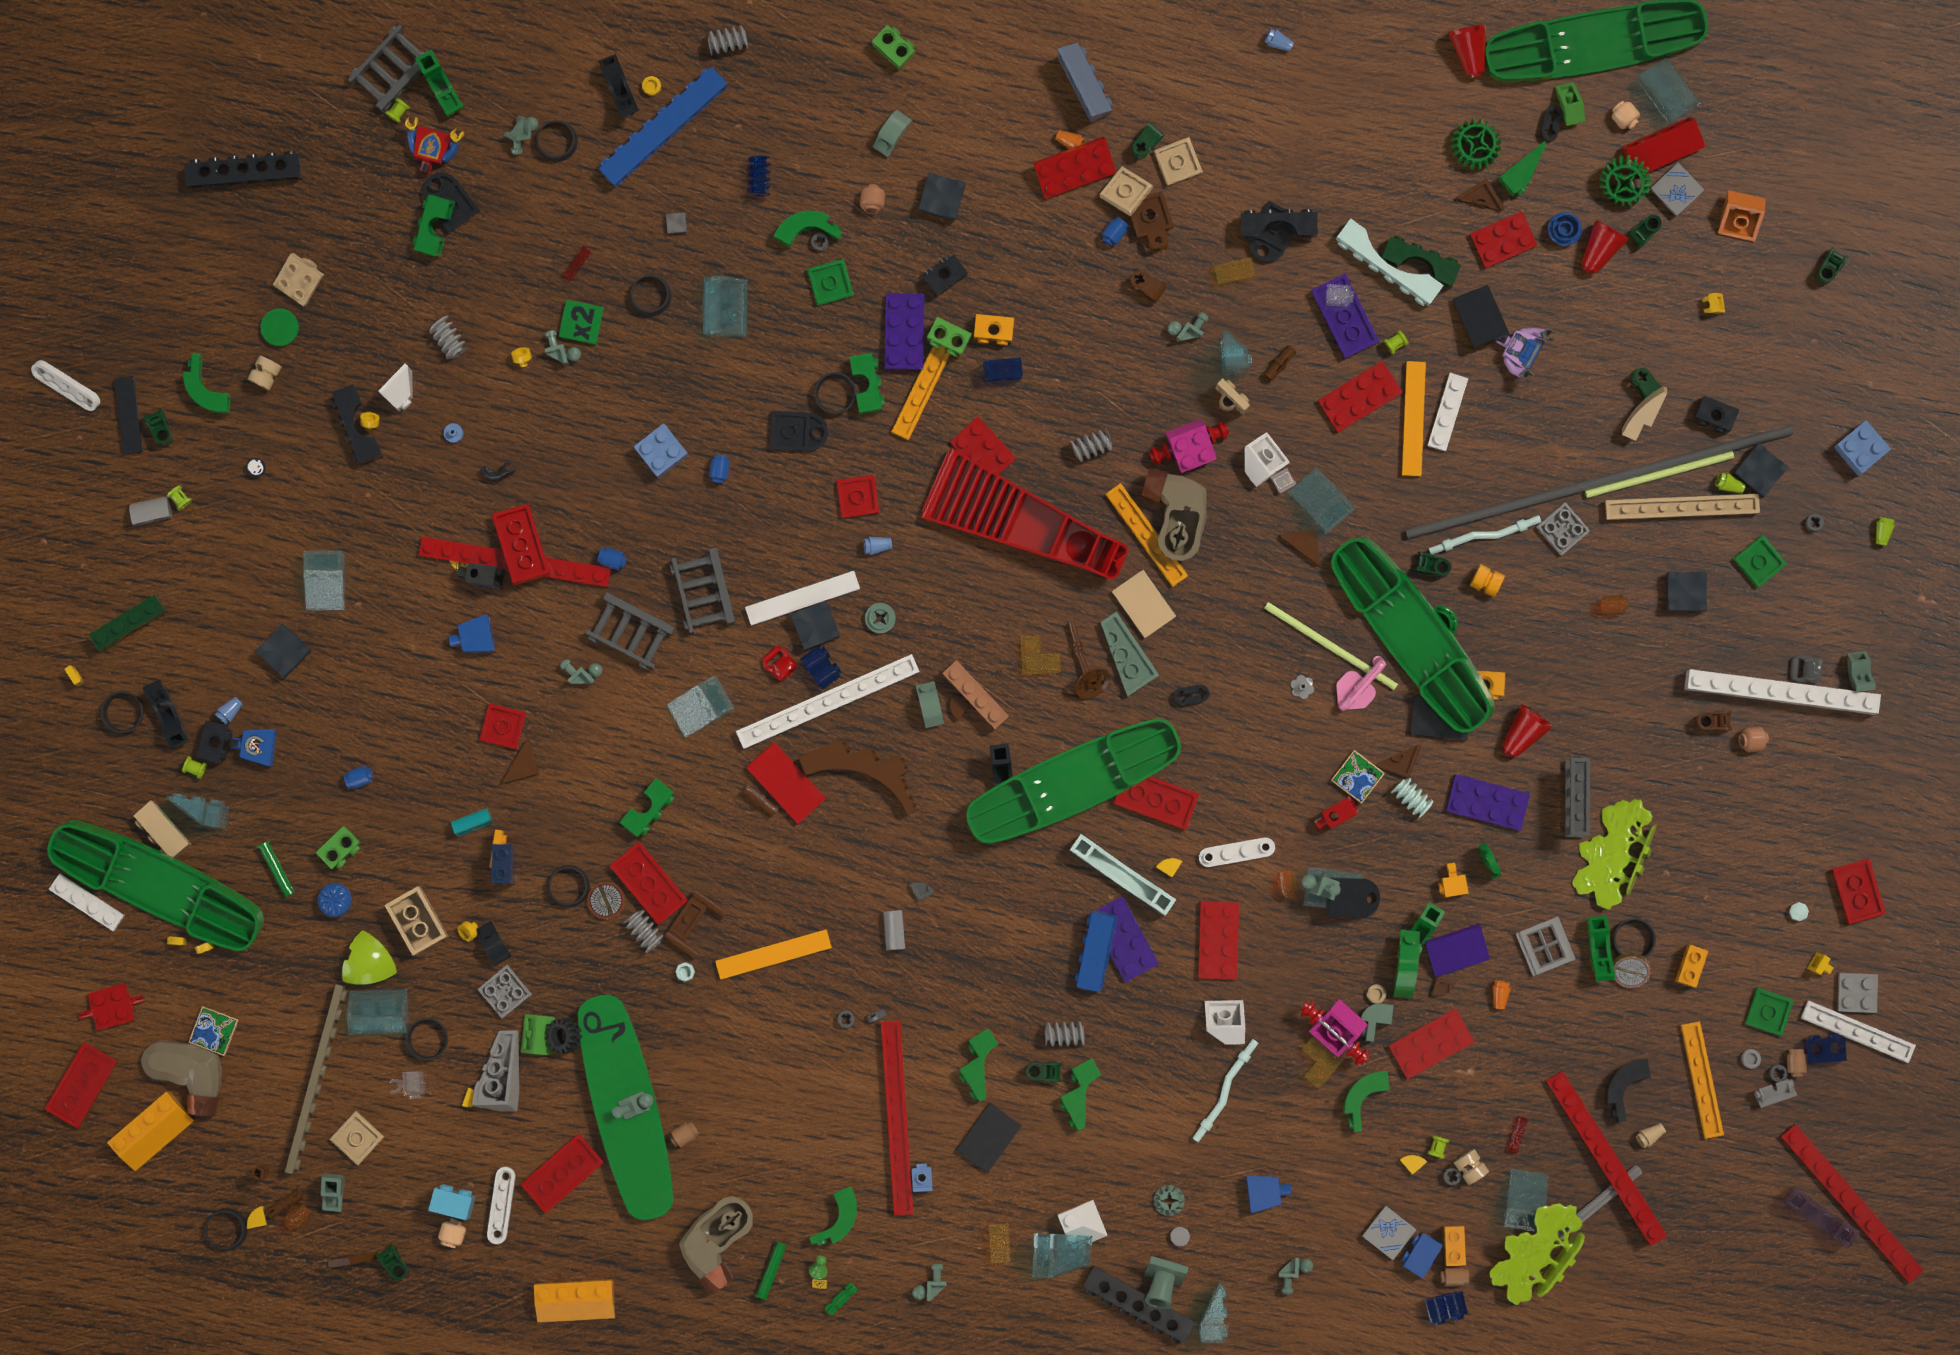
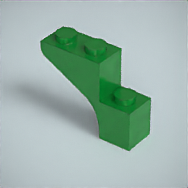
[958,1028,998,1102]
[1059,1058,1101,1131]

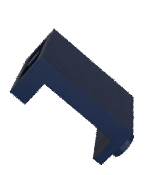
[491,844,516,885]

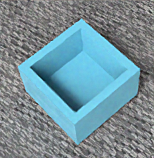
[428,1184,476,1220]

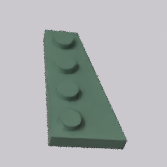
[1101,612,1159,697]

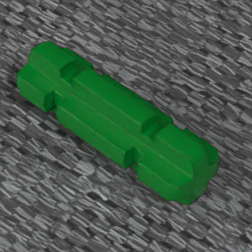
[824,1282,858,1315]

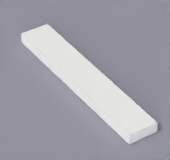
[745,571,860,626]
[1801,1001,1916,1063]

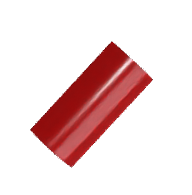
[1621,117,1706,178]

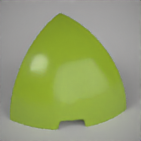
[342,930,397,985]

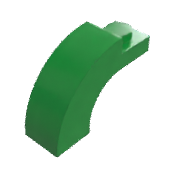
[1395,902,1445,959]
[1587,916,1615,982]

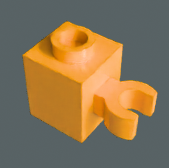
[1438,863,1469,898]

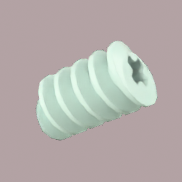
[1391,778,1433,819]

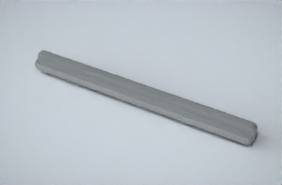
[1554,1165,1642,1244]

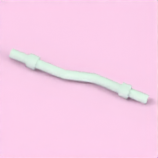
[1428,515,1541,555]
[1193,1039,1259,1142]

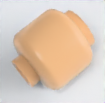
[1612,101,1640,130]
[438,1218,466,1248]

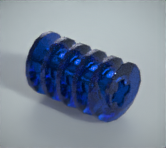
[747,156,772,197]

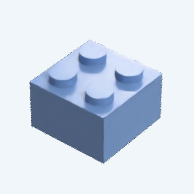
[1834,420,1891,476]
[634,423,689,479]

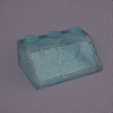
[1636,57,1701,125]
[703,275,748,337]
[1220,331,1252,377]
[347,989,408,1035]

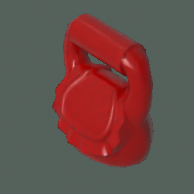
[762,646,797,681]

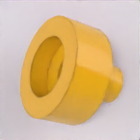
[511,347,532,367]
[360,412,380,432]
[457,921,478,942]

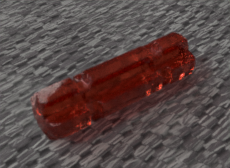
[563,246,591,281]
[1508,1116,1528,1154]

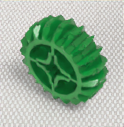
[1450,118,1502,170]
[1600,155,1652,207]

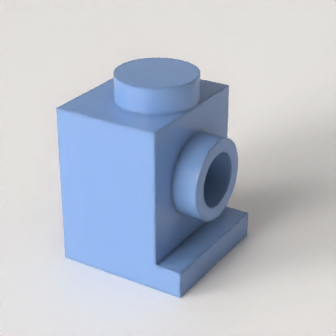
[912,1163,933,1192]

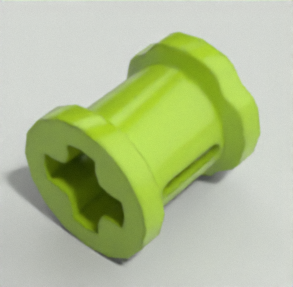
[385,98,410,123]
[1384,330,1409,355]
[167,486,192,511]
[182,756,207,779]
[1427,1135,1449,1159]

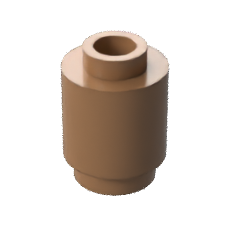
[1787,1049,1807,1077]
[670,1121,700,1148]
[1440,1267,1469,1287]

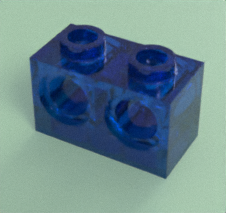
[983,357,1023,383]
[1804,1034,1847,1063]

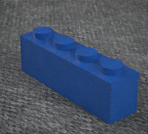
[1075,910,1118,992]

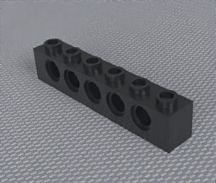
[184,151,303,189]
[1082,1265,1196,1344]

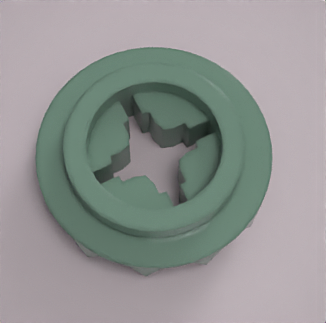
[865,603,896,633]
[1154,1185,1185,1216]

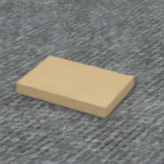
[1112,570,1176,639]

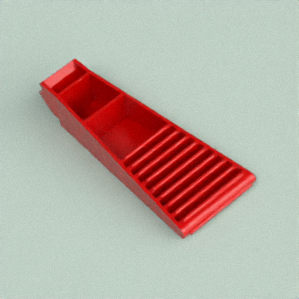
[921,448,1128,580]

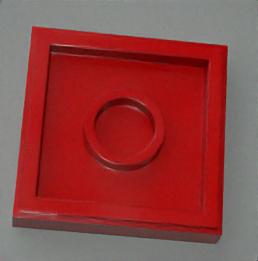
[837,475,879,518]
[479,703,527,750]

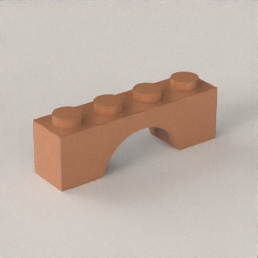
[943,660,1009,730]

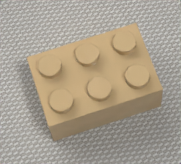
[385,886,449,956]

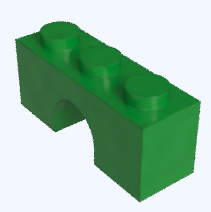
[413,195,455,257]
[849,353,885,415]
[620,778,675,838]

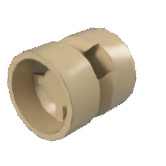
[247,355,282,391]
[1453,1149,1489,1185]

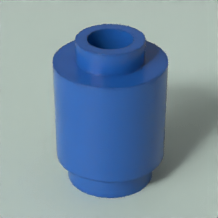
[1101,217,1128,246]
[709,455,730,484]
[597,547,627,571]
[343,765,374,789]

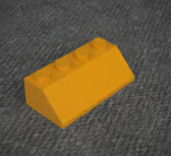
[107,1091,195,1171]
[534,1279,615,1323]

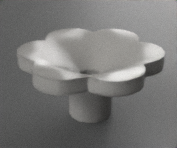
[1291,675,1314,699]

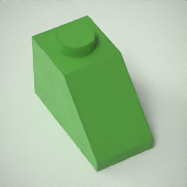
[1555,82,1585,125]

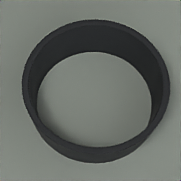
[536,120,578,162]
[630,275,672,316]
[814,372,856,414]
[101,691,144,733]
[548,865,590,907]
[1614,918,1656,959]
[406,1018,448,1060]
[205,1208,248,1251]

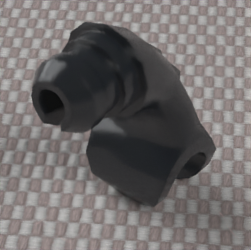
[480,461,516,481]

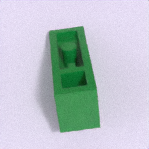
[1498,141,1547,197]

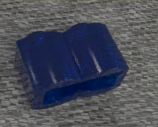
[800,646,842,690]
[1424,1290,1468,1326]

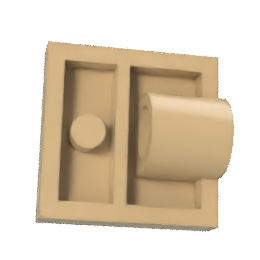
[273,253,324,306]
[1215,378,1250,415]

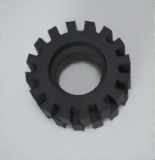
[545,1018,582,1054]

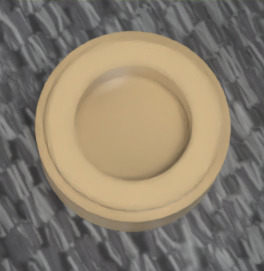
[1367,984,1386,1004]

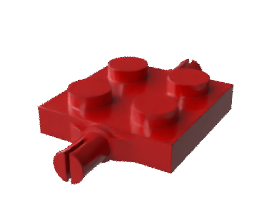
[79,983,145,1031]

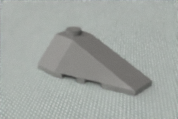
[473,1030,519,1112]

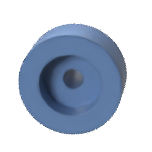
[444,423,464,443]

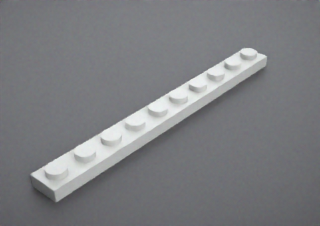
[736,654,920,749]

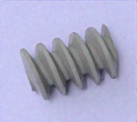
[708,25,748,56]
[429,316,469,359]
[1070,427,1113,462]
[623,910,663,953]
[1045,1021,1084,1047]

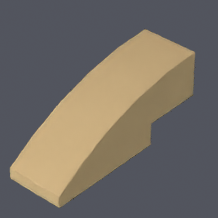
[1622,386,1667,440]

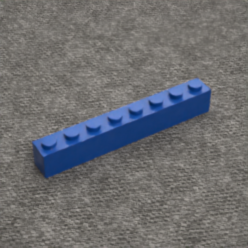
[599,67,728,188]

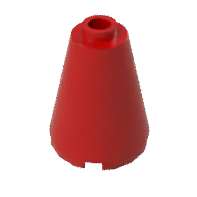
[1448,24,1486,78]
[1581,220,1629,274]
[1502,703,1553,758]

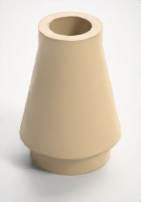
[1636,1123,1666,1148]

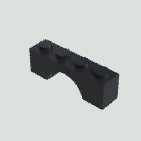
[1240,209,1318,239]
[331,384,383,465]

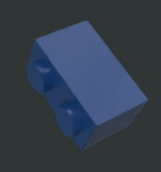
[1401,1232,1443,1278]

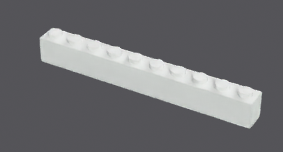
[1684,669,1881,715]

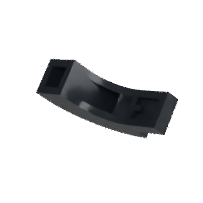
[598,54,639,118]
[143,680,189,749]
[989,743,1013,786]
[1605,1058,1651,1122]

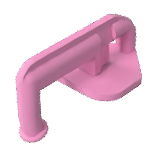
[1336,656,1386,711]

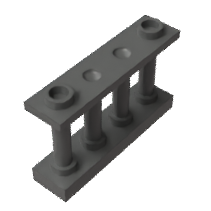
[348,24,429,113]
[669,547,736,634]
[585,592,676,670]
[1565,758,1590,837]

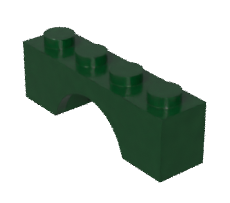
[1381,236,1461,289]
[88,594,168,653]

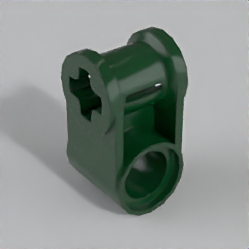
[1131,122,1165,159]
[1626,214,1662,250]
[1815,247,1849,285]
[1631,368,1662,400]
[144,408,174,446]
[1413,552,1451,577]
[1025,1062,1062,1082]
[375,1243,409,1280]

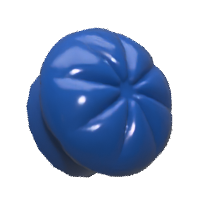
[1548,212,1582,246]
[318,883,352,917]

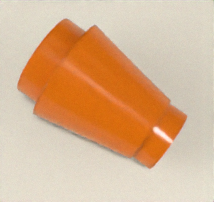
[1055,130,1085,149]
[1492,980,1511,1009]

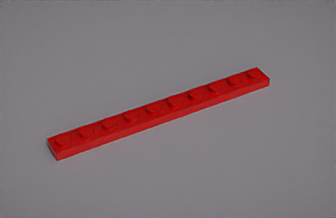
[419,537,611,587]
[881,1021,913,1215]
[1546,1071,1667,1246]
[1780,1124,1924,1283]

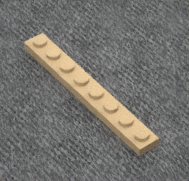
[1605,494,1760,520]

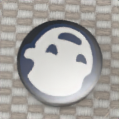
[246,458,266,478]

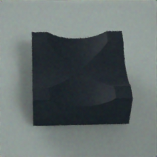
[918,172,965,221]
[1733,443,1789,498]
[1666,572,1707,612]
[790,600,841,651]
[256,623,311,678]

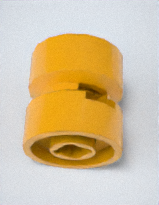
[1470,564,1505,598]

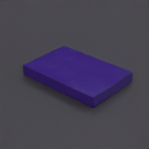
[1425,924,1490,977]

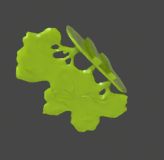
[1572,799,1657,910]
[1489,1203,1585,1305]

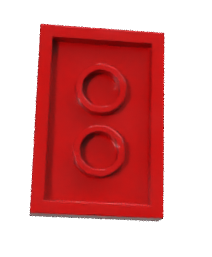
[1470,211,1538,269]
[950,416,1017,475]
[1831,858,1886,924]

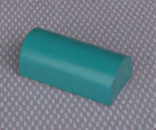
[451,808,493,837]

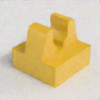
[1702,293,1725,314]
[1807,952,1834,975]

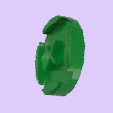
[260,308,299,347]
[1478,842,1502,879]

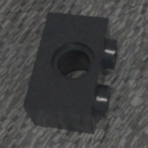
[923,254,968,298]
[1693,395,1740,434]
[196,720,233,764]

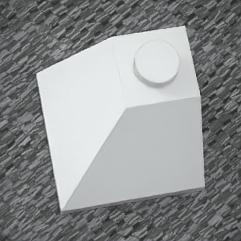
[379,364,413,412]
[1245,432,1290,487]
[1205,1000,1245,1044]
[1057,1200,1108,1250]

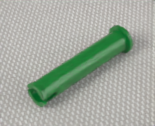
[256,840,295,898]
[754,1241,787,1301]

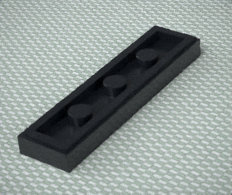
[114,376,143,454]

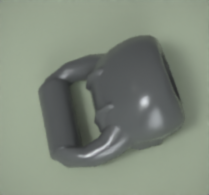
[1790,654,1823,683]

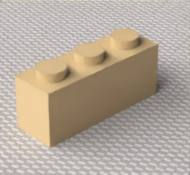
[133,801,192,859]

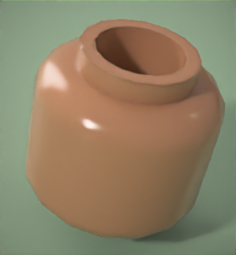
[860,184,885,214]
[1738,726,1769,752]

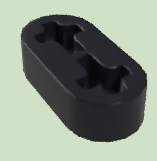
[1540,105,1563,142]
[1173,685,1210,705]

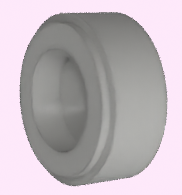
[1741,1049,1761,1069]
[1170,1227,1190,1246]

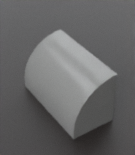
[129,496,173,526]
[883,910,905,951]

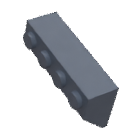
[1057,43,1114,124]

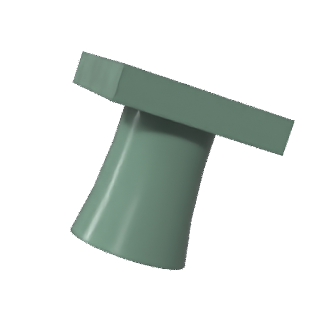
[1144,1256,1189,1309]

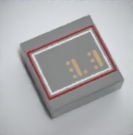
[1270,468,1296,494]

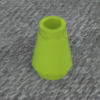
[1715,472,1746,494]
[1876,517,1895,546]

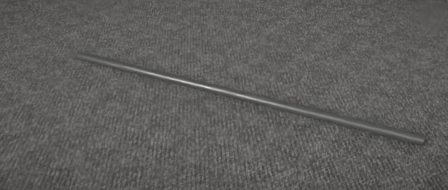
[1405,425,1794,539]

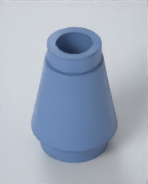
[1264,29,1294,52]
[863,536,892,555]
[214,697,243,725]

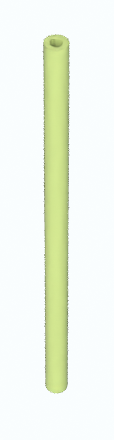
[1585,451,1734,498]
[1264,602,1398,690]

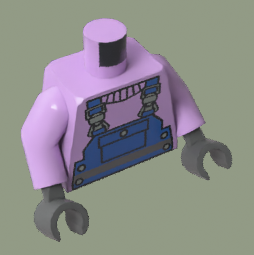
[1496,328,1556,384]

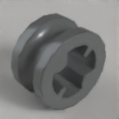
[811,233,829,251]
[1805,514,1824,532]
[837,1010,855,1028]
[1769,1065,1788,1082]
[1443,1168,1461,1185]

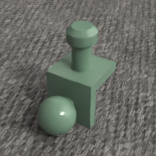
[504,115,539,155]
[1168,312,1209,342]
[545,330,581,366]
[560,659,603,684]
[1302,874,1341,900]
[612,1092,653,1120]
[1278,1257,1313,1294]
[912,1263,947,1301]

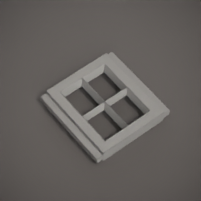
[1515,916,1575,976]

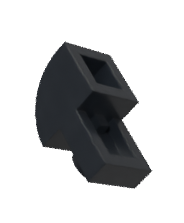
[476,921,512,966]

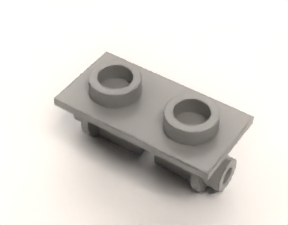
[1754,1078,1797,1108]

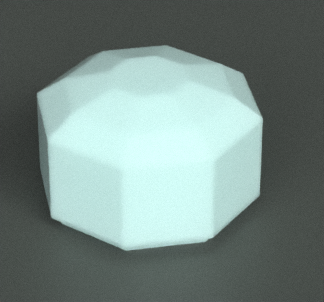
[1789,902,1809,921]
[676,962,695,982]

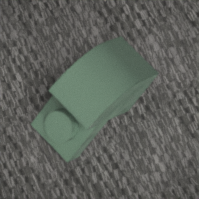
[872,110,912,157]
[1847,651,1876,692]
[916,681,944,728]
[1360,1004,1394,1042]
[321,1173,345,1212]

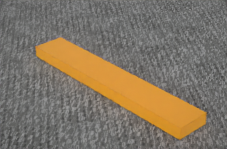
[891,330,958,441]
[1402,361,1426,477]
[1105,483,1188,587]
[715,929,832,980]
[1680,1021,1724,1139]

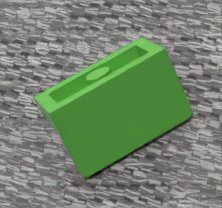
[521,1014,555,1055]

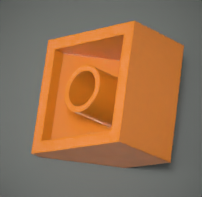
[1718,190,1766,242]

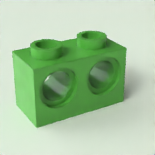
[872,25,915,70]
[927,317,972,357]
[316,826,361,870]

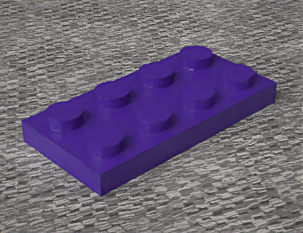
[1311,273,1379,359]
[885,293,925,370]
[1446,774,1530,831]
[1090,896,1159,982]

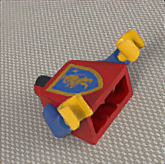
[405,117,464,174]

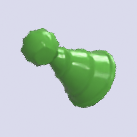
[809,1255,828,1279]

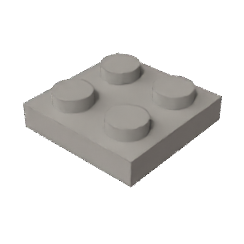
[1837,973,1878,1013]

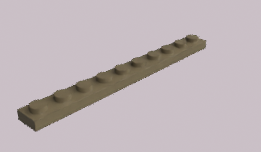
[285,984,347,1174]

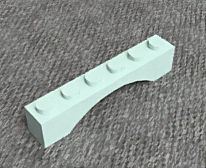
[1336,219,1444,306]
[1069,834,1176,916]

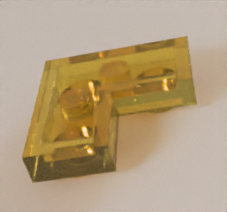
[1020,635,1061,675]
[1302,1036,1344,1089]

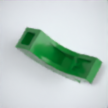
[415,49,464,117]
[773,211,843,248]
[183,353,231,414]
[1393,930,1420,999]
[1343,1071,1389,1132]
[809,1186,857,1246]

